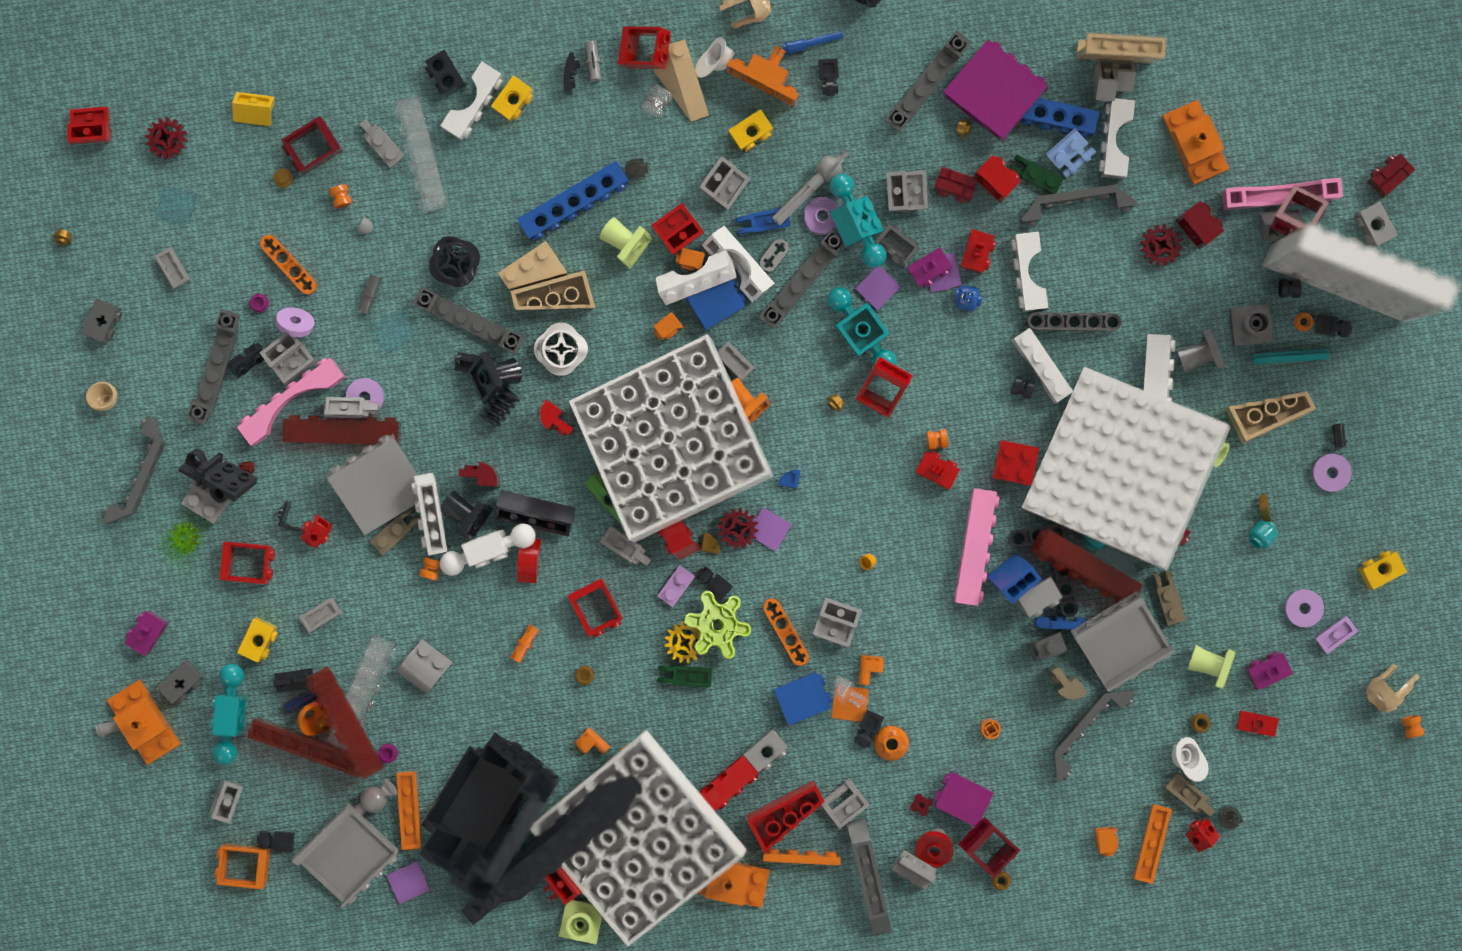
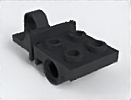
[178,449,258,503]

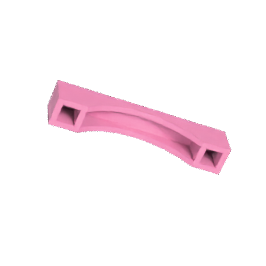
[1221,178,1343,211]
[237,358,346,446]

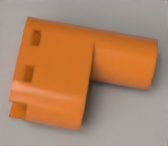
[858,655,884,685]
[574,727,611,755]

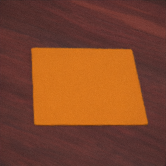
[832,685,869,722]

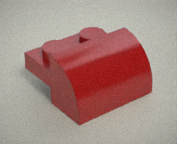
[67,106,112,145]
[651,203,704,255]
[540,399,575,437]

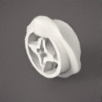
[534,323,588,376]

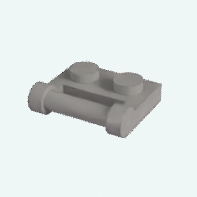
[822,777,870,829]

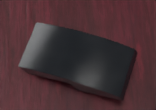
[563,52,580,95]

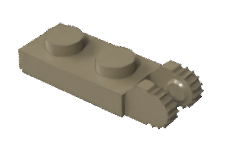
[370,507,421,555]
[1153,569,1186,626]

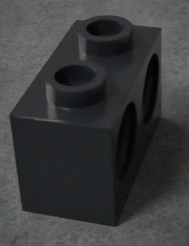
[425,50,466,97]

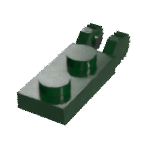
[1009,155,1064,194]
[657,665,712,687]

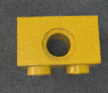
[491,75,534,122]
[729,109,773,152]
[1358,550,1407,590]
[237,617,278,663]

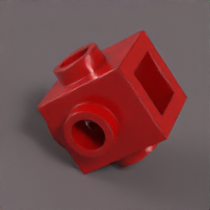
[301,514,332,549]
[1185,818,1220,853]

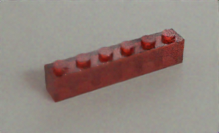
[282,415,401,445]
[1031,530,1143,603]
[307,666,385,780]
[247,717,366,777]

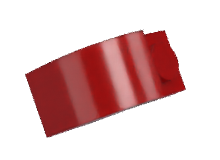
[517,539,541,584]

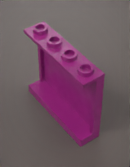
[944,39,1048,143]

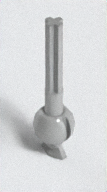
[772,149,849,225]
[310,778,398,840]

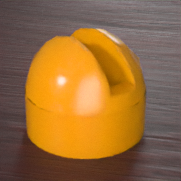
[859,554,876,570]

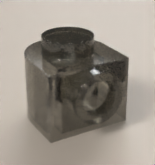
[625,158,649,180]
[1218,805,1243,830]

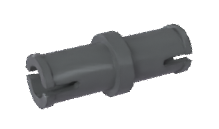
[357,274,382,314]

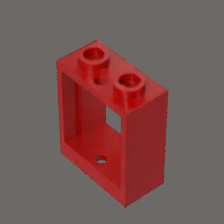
[618,26,671,69]
[856,357,913,418]
[219,541,275,584]
[568,578,623,638]

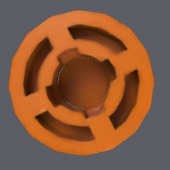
[328,184,353,209]
[926,429,948,450]
[419,557,440,580]
[1401,715,1425,738]
[980,718,1001,739]

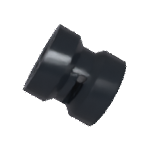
[1278,279,1302,298]
[1011,376,1035,399]

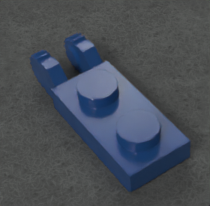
[735,208,791,235]
[1035,617,1086,629]

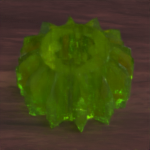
[168,521,202,554]

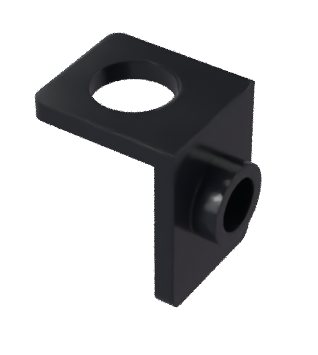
[278,501,302,532]

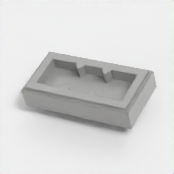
[154,247,191,290]
[717,341,755,382]
[299,597,342,633]

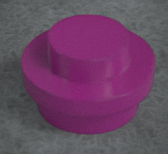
[250,293,269,313]
[378,744,398,763]

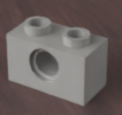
[1355,202,1398,248]
[744,728,788,772]
[208,778,243,824]

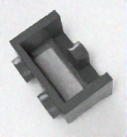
[875,224,920,269]

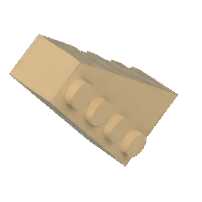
[510,270,595,310]
[1226,391,1316,444]

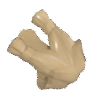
[719,0,771,29]
[1366,664,1419,713]

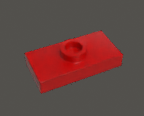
[1236,710,1279,737]

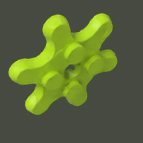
[684,591,751,659]

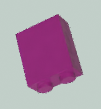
[933,771,994,826]

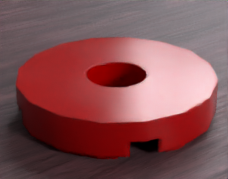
[915,831,954,868]

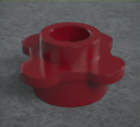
[910,793,933,816]

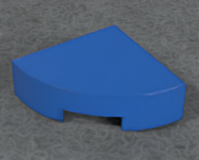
[778,470,801,489]

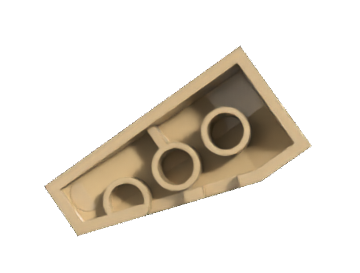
[649,39,709,122]

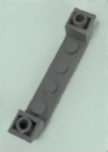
[884,30,971,132]
[1020,185,1137,226]
[759,228,844,329]
[412,287,525,355]
[186,309,240,425]
[102,416,166,524]
[1052,690,1135,781]
[847,818,891,935]

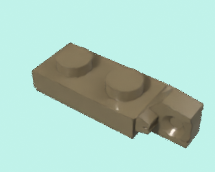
[1164,772,1215,816]

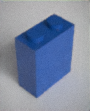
[686,279,747,331]
[987,553,1042,604]
[774,671,833,726]

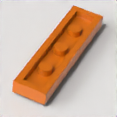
[396,771,422,850]
[1133,804,1172,884]
[763,848,841,865]

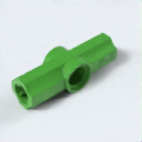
[584,473,623,526]

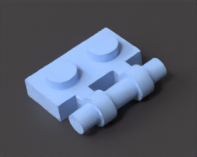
[1046,128,1096,177]

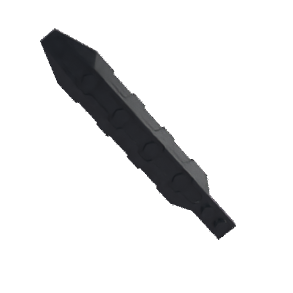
[461,774,642,925]

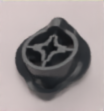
[429,236,480,287]

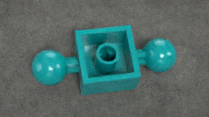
[830,173,887,268]
[827,287,897,367]
[210,664,247,765]

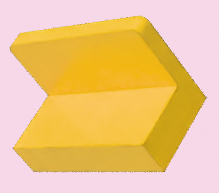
[232,92,275,126]

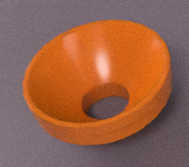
[297,702,331,736]
[874,726,909,761]

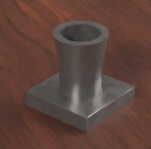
[1229,304,1273,346]
[1176,329,1225,373]

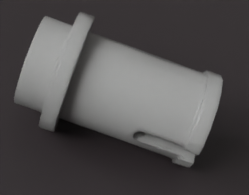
[96,720,121,737]

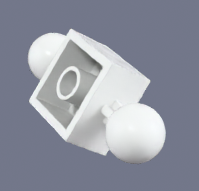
[440,524,536,576]

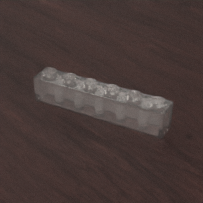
[394,95,449,214]
[327,634,398,750]

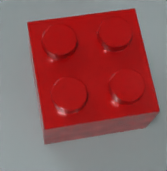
[973,155,1021,203]
[991,440,1039,486]

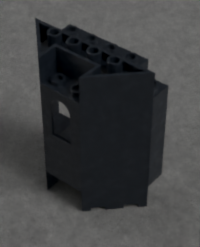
[419,732,562,905]

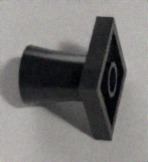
[468,351,522,404]
[440,491,494,540]

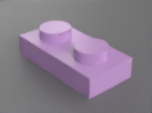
[658,565,695,607]
[1314,616,1358,654]

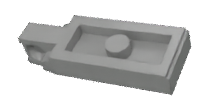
[360,119,406,169]
[324,397,380,418]
[600,526,652,566]

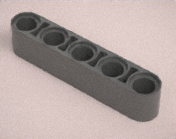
[1025,312,1122,332]

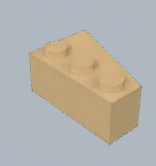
[498,241,569,291]

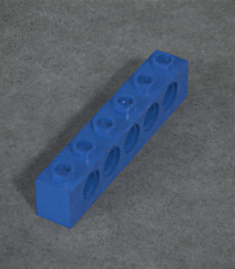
[1020,98,1099,138]
[517,161,629,241]

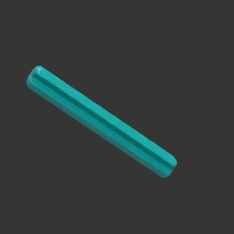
[1252,348,1329,365]

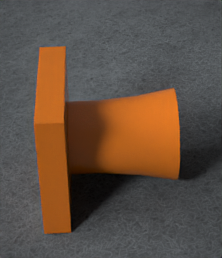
[731,378,771,425]

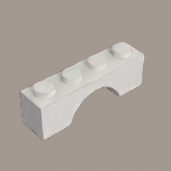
[441,62,503,141]
[1099,98,1135,179]
[702,226,774,303]
[1011,232,1048,312]
[656,250,736,305]
[1012,328,1073,403]

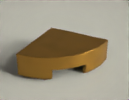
[1259,494,1271,522]
[701,532,720,554]

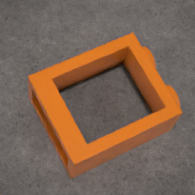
[214,843,271,889]

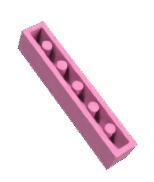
[954,488,999,606]

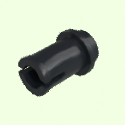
[1332,423,1348,448]

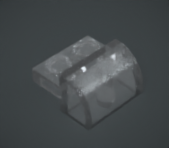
[832,674,869,708]

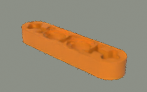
[260,235,317,295]
[763,598,809,666]

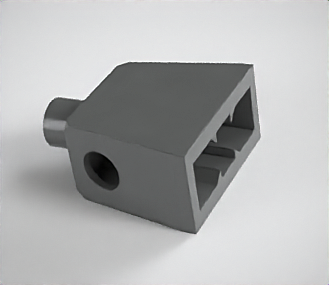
[1027,630,1068,661]

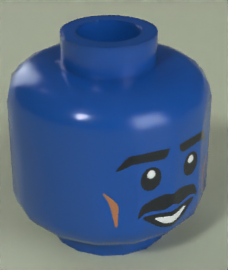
[953,285,983,312]

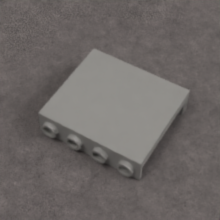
[327,434,418,535]
[1071,591,1174,692]
[292,803,398,908]

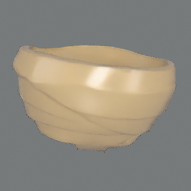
[86,382,117,411]

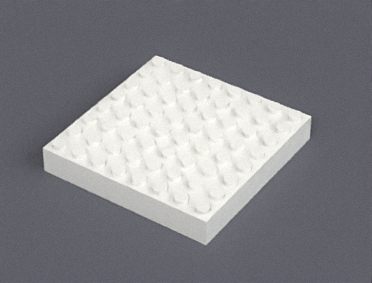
[1262,225,1459,322]
[569,335,774,542]
[1022,367,1230,570]
[530,730,746,946]

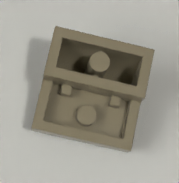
[1048,664,1088,699]

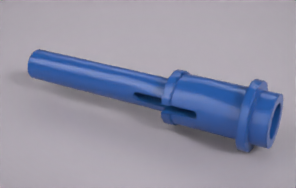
[782,31,844,56]

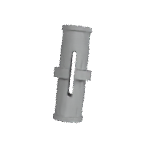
[585,41,602,81]

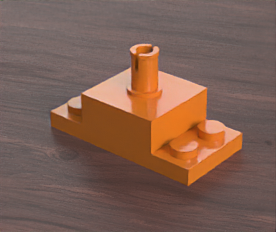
[727,46,799,107]
[1162,100,1229,186]
[107,679,181,765]
[697,862,770,908]

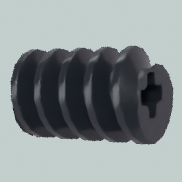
[479,385,520,427]

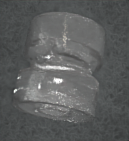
[640,83,674,119]

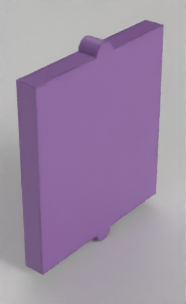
[930,253,962,293]
[855,267,901,311]
[747,507,792,551]
[387,861,430,904]

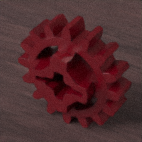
[145,117,188,160]
[1140,224,1183,266]
[717,508,759,549]

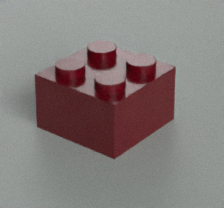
[1175,201,1225,249]

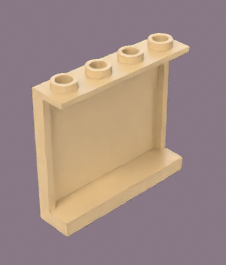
[1077,33,1166,64]

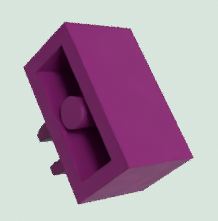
[907,247,952,288]
[125,610,169,656]
[1245,651,1293,690]

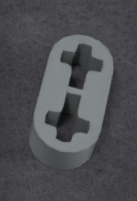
[760,239,789,272]

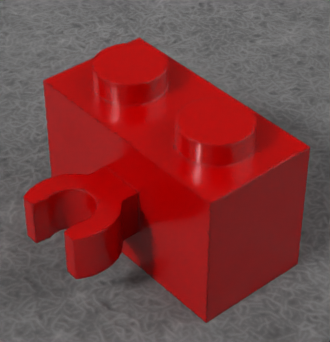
[960,229,996,274]
[914,450,960,490]
[543,867,582,905]

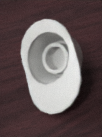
[695,37,735,78]
[1172,737,1209,782]

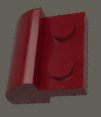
[458,462,501,487]

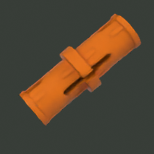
[510,624,540,663]

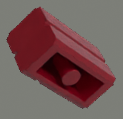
[1368,154,1416,198]
[933,166,978,204]

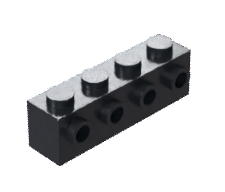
[494,490,576,537]

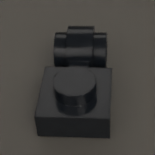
[818,58,839,97]
[1314,314,1353,338]
[696,566,733,601]
[854,709,884,748]
[256,831,295,853]

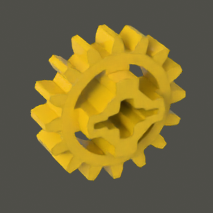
[665,621,702,663]

